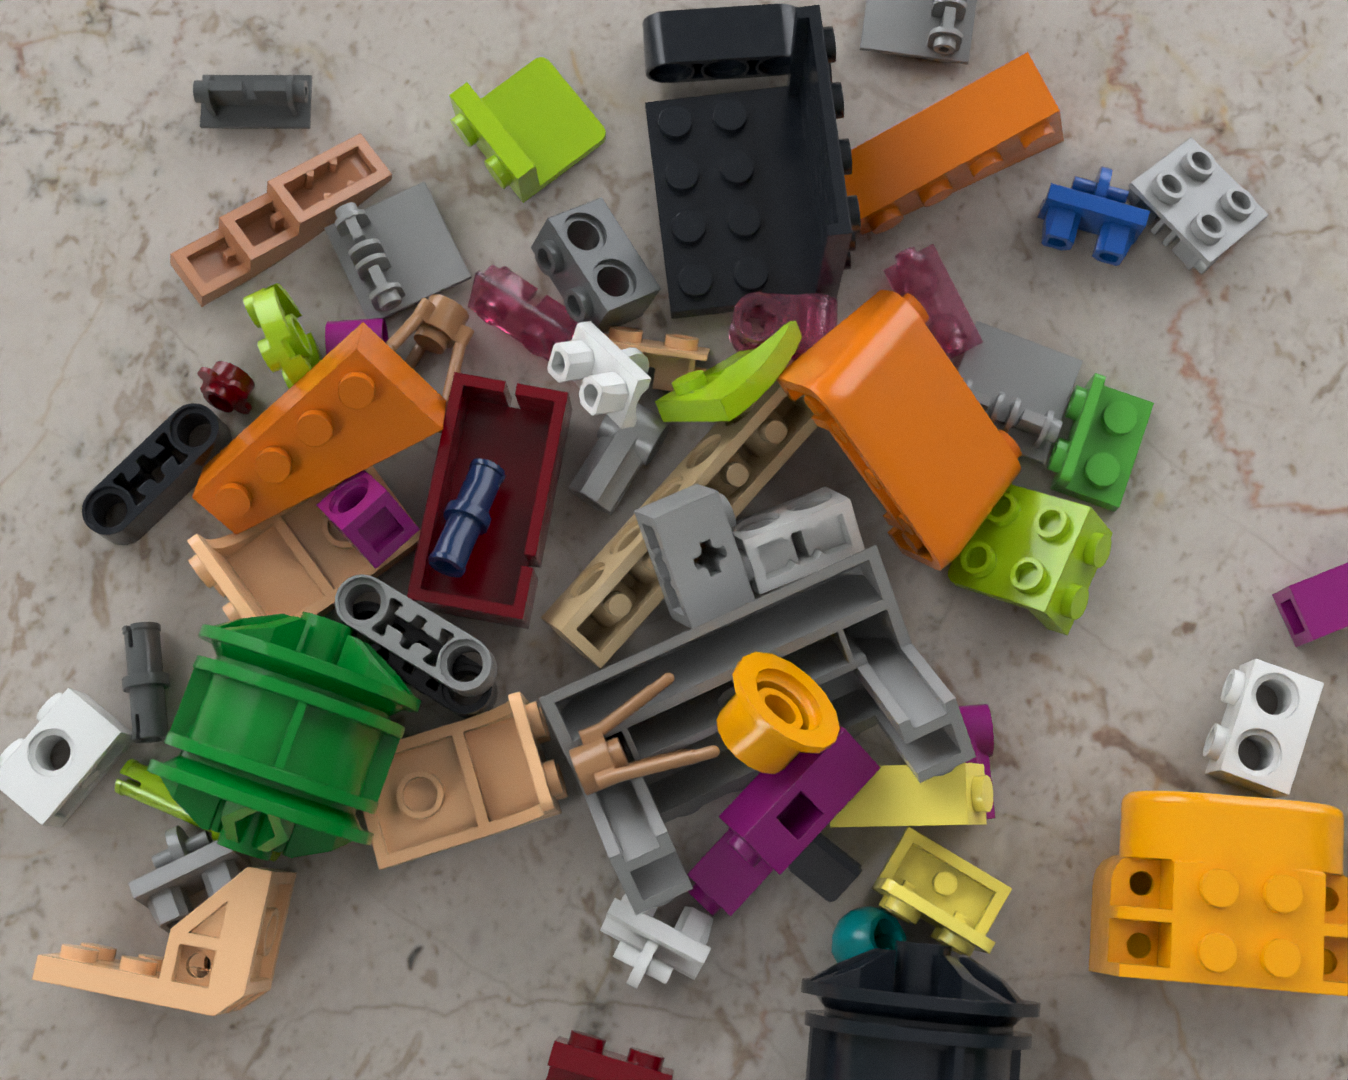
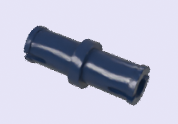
[428,458,506,578]

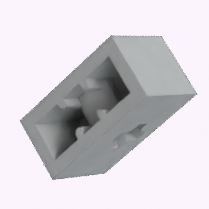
[634,484,755,628]

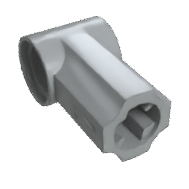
[569,403,672,515]

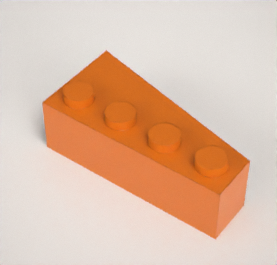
[844,52,1064,235]
[192,322,446,535]

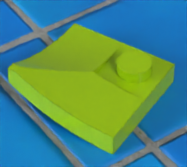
[655,321,802,422]

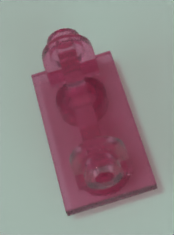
[883,244,984,360]
[468,264,578,361]

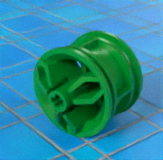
[147,612,422,861]

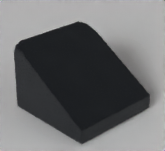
[788,833,862,902]

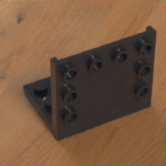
[645,5,861,319]

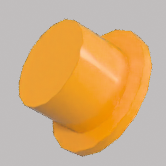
[716,652,840,774]

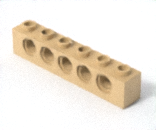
[541,380,818,669]

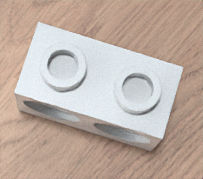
[731,486,865,595]
[1203,659,1324,798]

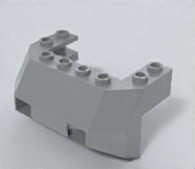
[539,545,976,915]

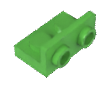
[1047,373,1154,512]

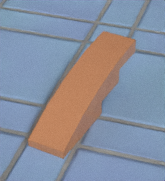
[170,133,392,307]

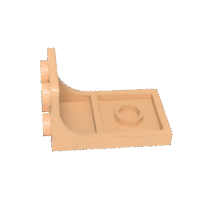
[187,466,421,621]
[363,691,568,870]

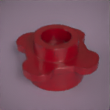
[197,361,255,414]

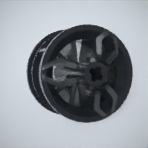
[801,940,1041,1080]

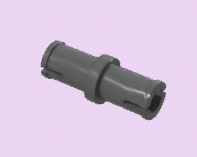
[122,622,171,743]

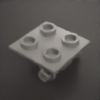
[860,0,977,65]
[1127,137,1269,275]
[324,181,471,319]
[958,321,1083,464]

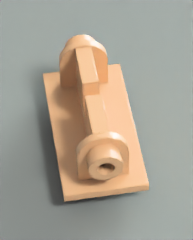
[604,326,710,391]

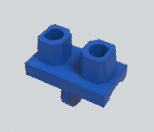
[1037,166,1150,266]

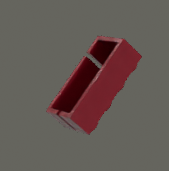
[407,372,573,629]

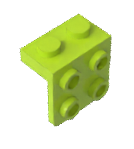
[449,57,606,203]
[948,484,1113,636]

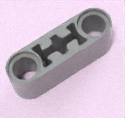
[335,574,497,697]

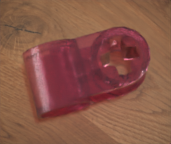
[728,292,838,361]

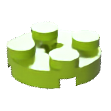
[243,283,323,389]

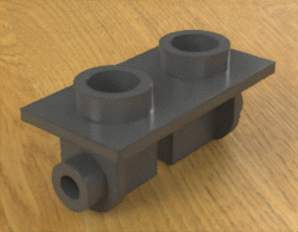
[193,75,313,129]

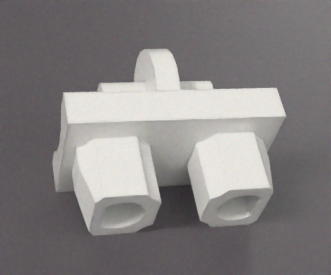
[547,321,651,429]
[600,893,713,989]

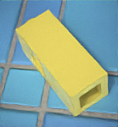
[830,763,993,828]

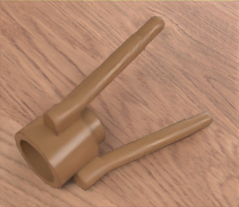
[386,294,474,433]
[569,672,720,796]

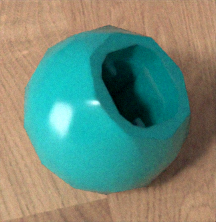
[831,906,906,963]

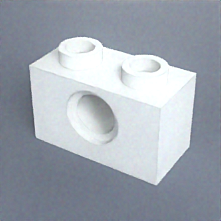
[0,688,133,827]

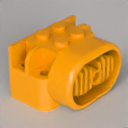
[1089,791,1348,996]

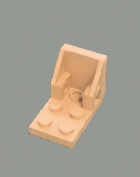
[32,867,297,1016]

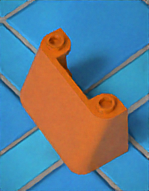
[776,289,1022,571]

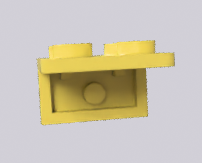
[871,827,1012,958]

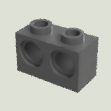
[531,197,661,333]

